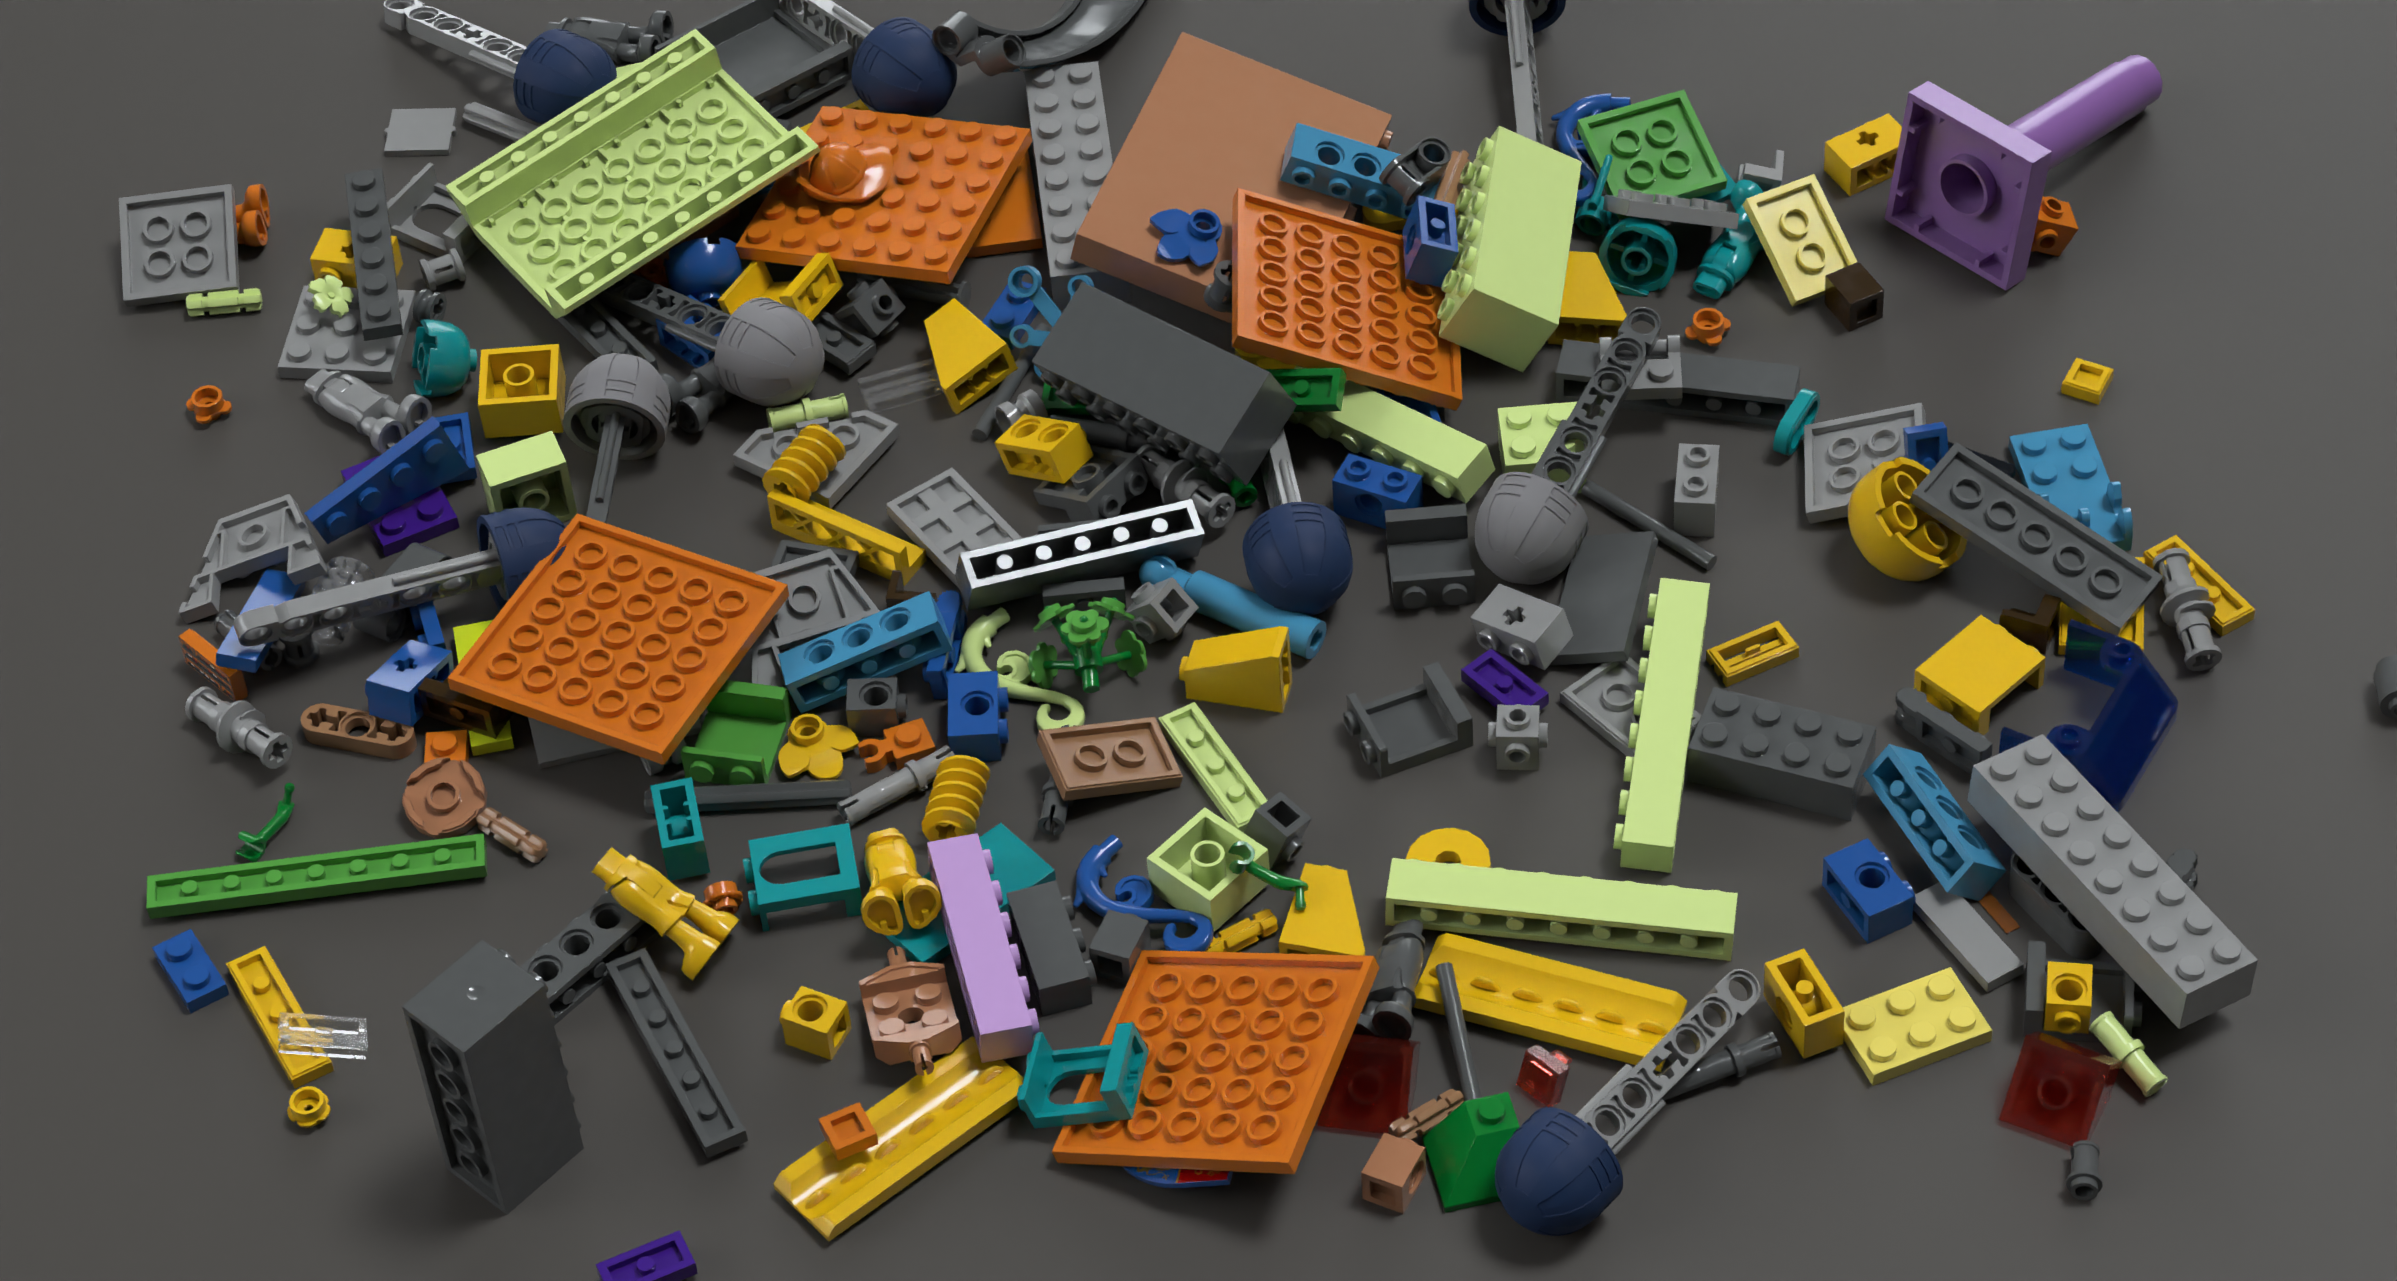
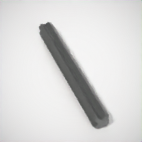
[644,779,852,814]

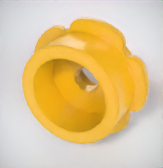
[287,1086,331,1128]

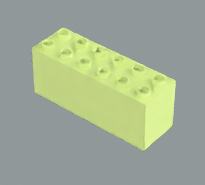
[1437,126,1582,372]

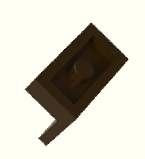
[418,677,514,739]

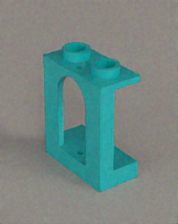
[743,823,862,932]
[1017,1022,1149,1129]

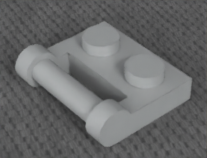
[1599,335,1682,400]

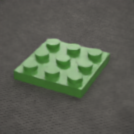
[1577,89,1728,220]

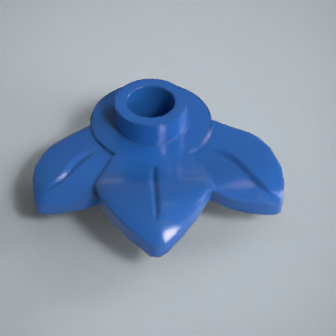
[1150,209,1222,267]

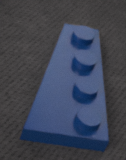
[304,416,470,544]

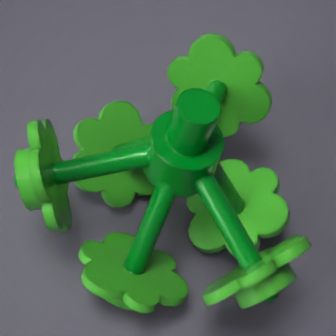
[1028,597,1147,693]

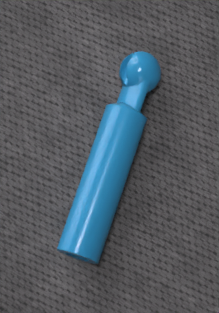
[1139,555,1327,659]

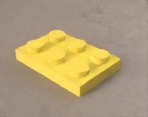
[1742,174,1857,307]
[1842,967,1992,1086]

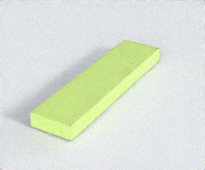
[1158,702,1268,833]

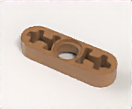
[300,703,417,759]

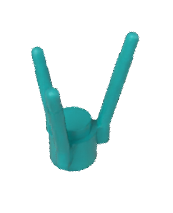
[1574,154,1619,236]

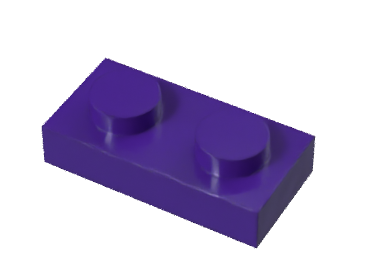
[1461,648,1549,710]
[596,1230,698,1281]

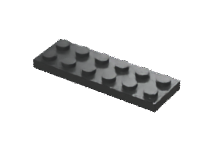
[1909,442,2163,638]

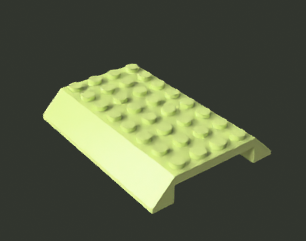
[445,29,820,319]

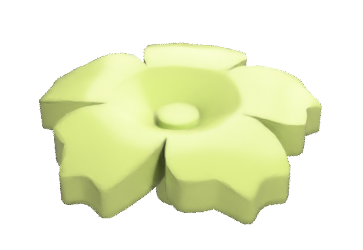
[308,275,354,317]

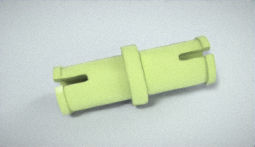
[766,393,849,432]
[2089,1011,2168,1097]

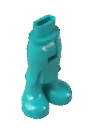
[1692,179,1764,299]

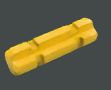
[1204,909,1278,952]

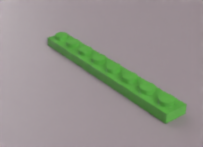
[146,833,488,919]

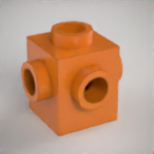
[2031,196,2078,256]

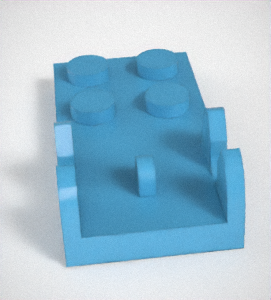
[2008,424,2133,551]

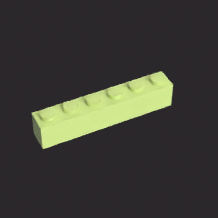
[1288,365,1495,503]

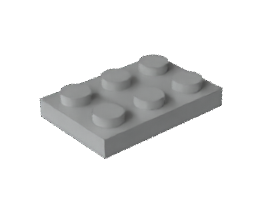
[1603,189,1739,229]

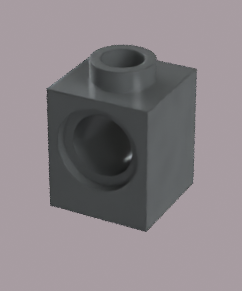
[846,677,908,737]

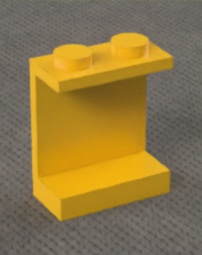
[718,252,844,322]
[1914,615,2046,735]

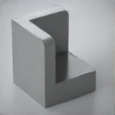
[1737,150,1784,192]

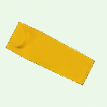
[1548,251,1627,345]
[924,298,1018,415]
[1179,626,1292,713]
[1279,863,1365,956]

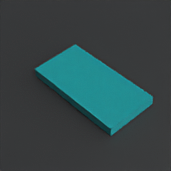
[884,823,1056,963]

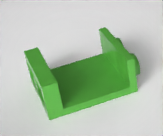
[681,680,792,785]

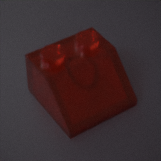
[1999,1031,2122,1146]
[1318,1034,1420,1134]

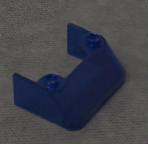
[1999,619,2178,812]

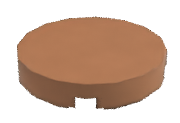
[402,757,487,839]

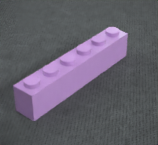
[927,833,1040,1063]

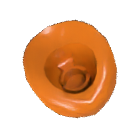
[795,142,893,204]

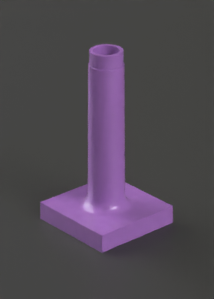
[1885,55,2162,291]

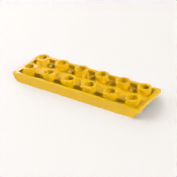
[1414,933,1687,1072]
[773,1037,1024,1242]

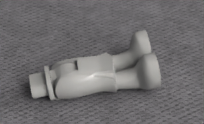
[304,369,432,454]

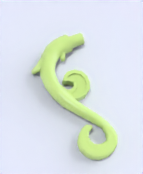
[954,607,1085,731]

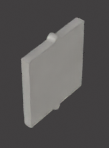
[384,108,457,156]

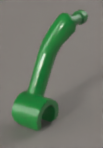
[235,783,295,862]
[1228,841,1309,911]

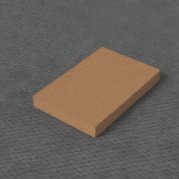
[1036,717,1183,801]

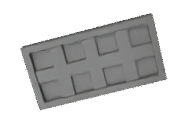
[886,468,1022,588]

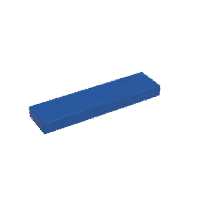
[216,568,305,673]

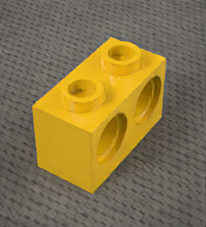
[994,414,1094,484]

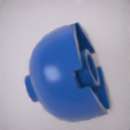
[664,238,742,307]

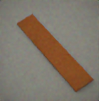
[1979,891,2020,934]

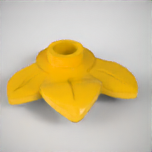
[778,714,859,780]

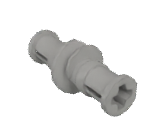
[1135,444,1236,528]
[2152,548,2222,671]
[185,686,293,769]

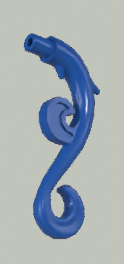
[1551,93,1631,207]
[1073,835,1214,952]

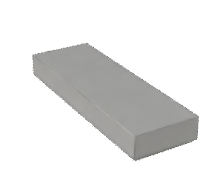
[1913,882,2024,992]

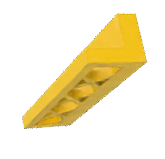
[767,489,927,586]

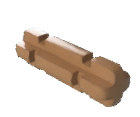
[476,807,548,863]
[1388,1089,1464,1141]

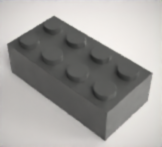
[1688,687,1877,821]

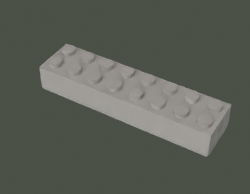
[1024,61,1131,310]
[1967,734,2258,1029]

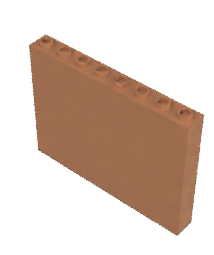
[1070,32,1394,324]

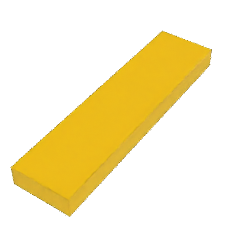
[226,946,334,1089]

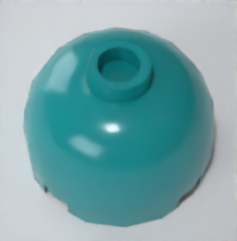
[1599,217,1677,297]
[412,319,477,398]

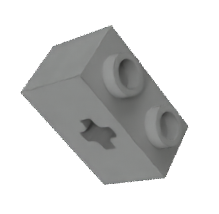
[1674,443,1720,537]
[1470,584,1574,670]

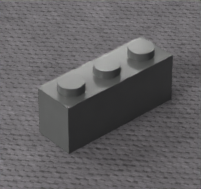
[1006,880,1097,1017]

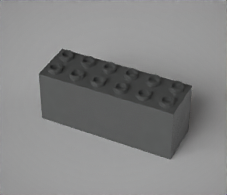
[1032,282,1297,486]
[402,940,584,1215]

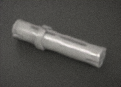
[837,745,954,827]

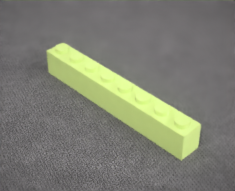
[1613,578,1710,873]
[1385,858,1738,961]

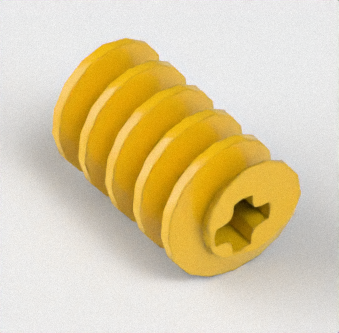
[762,424,846,502]
[921,755,991,841]

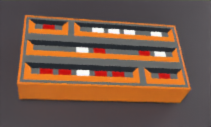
[178,628,248,702]

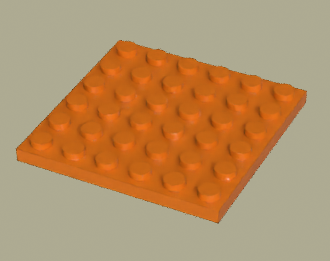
[735,106,1033,284]
[1232,188,1462,411]
[447,513,789,765]
[1052,950,1380,1174]

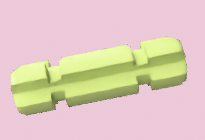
[186,288,263,317]

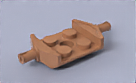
[859,947,962,1076]

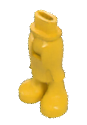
[861,828,942,936]
[592,847,739,981]

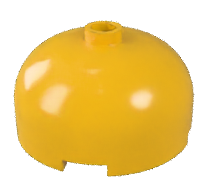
[1848,457,1967,581]

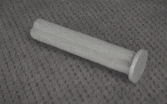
[463,102,538,141]

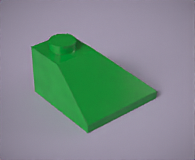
[1422,1092,1520,1213]

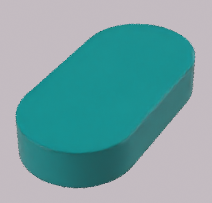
[1773,388,1820,456]

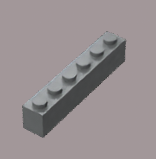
[1556,339,1800,426]
[955,499,1205,611]

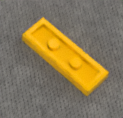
[2143,535,2255,637]

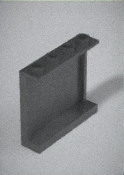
[654,0,854,118]

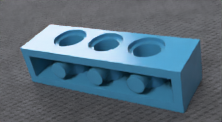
[1280,123,1441,220]
[778,591,953,713]
[1863,744,2007,901]

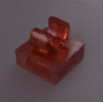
[1516,1044,1572,1107]

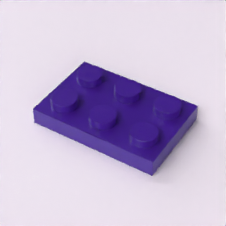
[341,455,460,557]

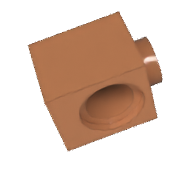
[1361,1133,1426,1214]

